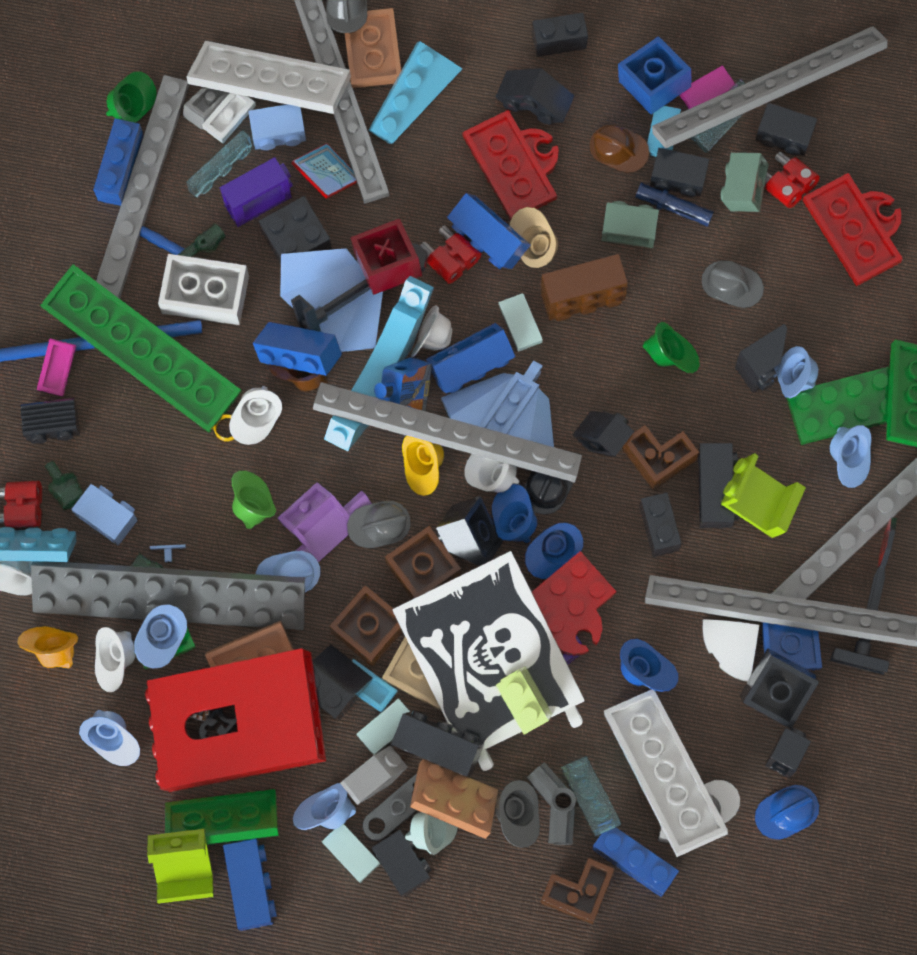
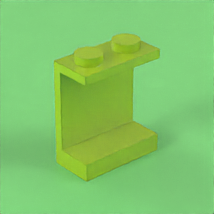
[721,453,806,538]
[147,829,214,903]

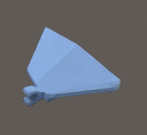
[280,249,383,352]
[441,360,554,447]

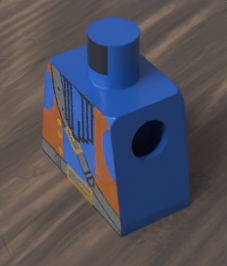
[374,357,432,412]

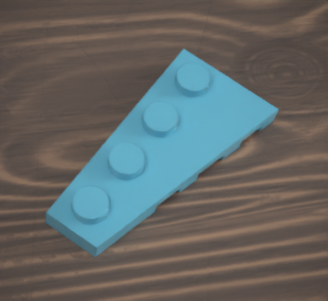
[368,41,462,144]

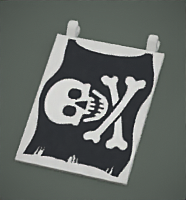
[393,551,585,771]

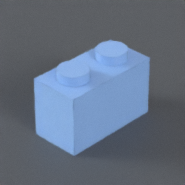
[248,104,306,150]
[71,484,138,546]

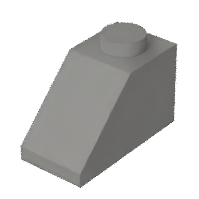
[340,746,408,805]

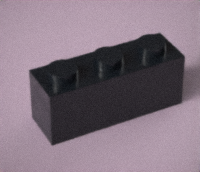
[698,443,739,528]
[391,710,484,777]

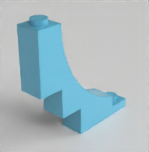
[324,276,434,451]

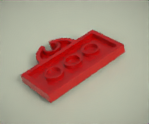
[463,110,559,221]
[802,173,903,286]
[532,551,616,656]

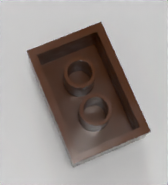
[541,254,628,321]

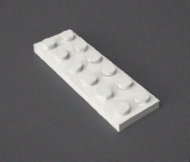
[187,41,351,114]
[604,690,728,857]

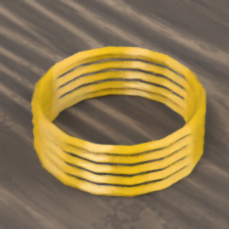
[214,414,234,441]

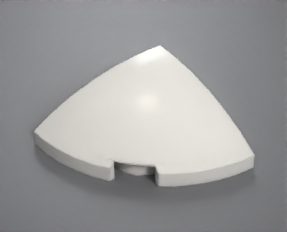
[702,619,759,682]

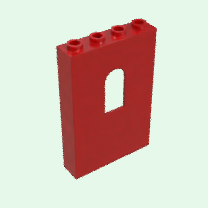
[145,648,326,792]

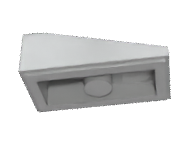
[183,87,230,129]

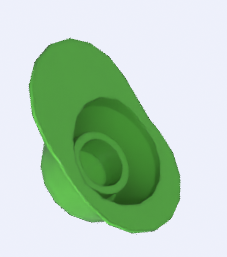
[231,471,276,529]

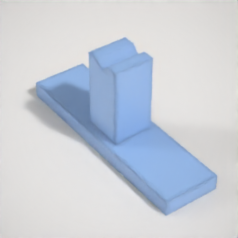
[150,544,186,563]

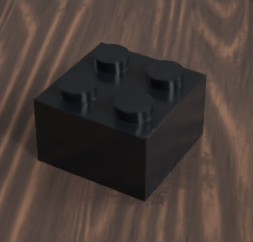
[259,196,332,264]
[740,648,819,729]

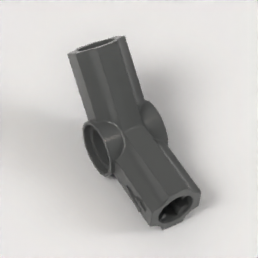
[526,762,576,845]

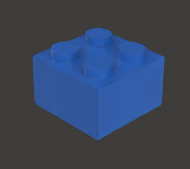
[618,36,691,115]

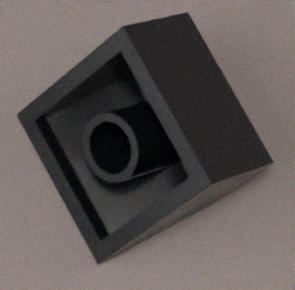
[735,324,787,393]
[436,496,503,566]
[312,644,373,721]

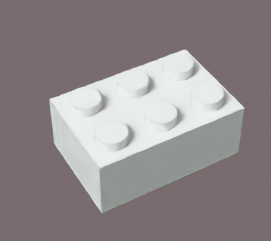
[158,254,249,325]

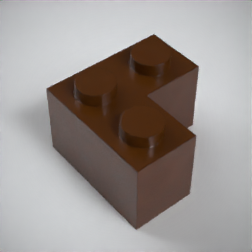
[622,425,699,490]
[541,858,614,924]

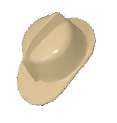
[510,207,558,268]

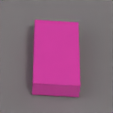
[680,66,736,109]
[37,339,77,397]

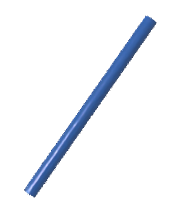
[0,320,203,362]

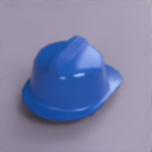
[492,484,537,543]
[525,523,583,579]
[620,639,678,692]
[755,785,819,840]

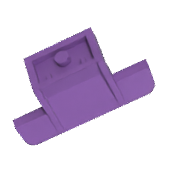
[278,483,372,562]

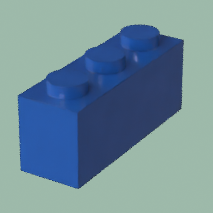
[93,118,144,206]
[447,193,531,269]
[253,322,342,376]
[426,323,515,394]
[592,823,679,897]
[223,839,277,931]

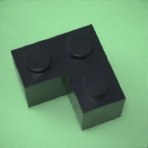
[496,68,574,125]

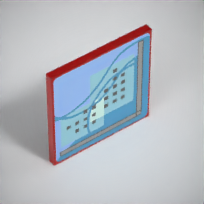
[291,143,357,199]

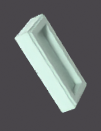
[498,293,543,352]
[357,698,410,755]
[322,824,380,883]

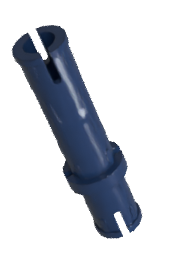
[635,182,714,227]

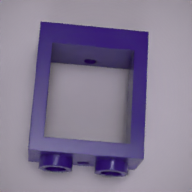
[220,157,293,227]

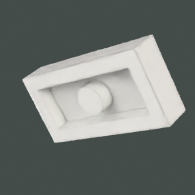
[202,92,256,143]

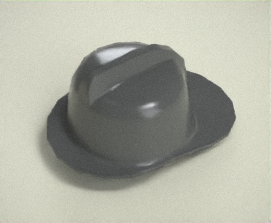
[326,0,367,33]
[701,261,764,308]
[347,501,411,548]
[495,780,540,848]

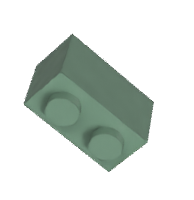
[721,153,769,212]
[601,201,659,248]

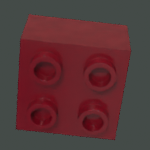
[350,218,422,295]

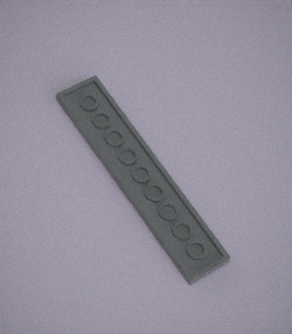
[31,561,305,630]

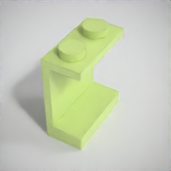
[496,666,553,734]

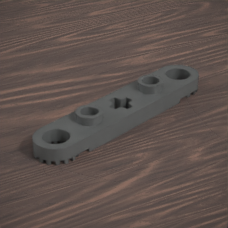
[363,774,418,841]

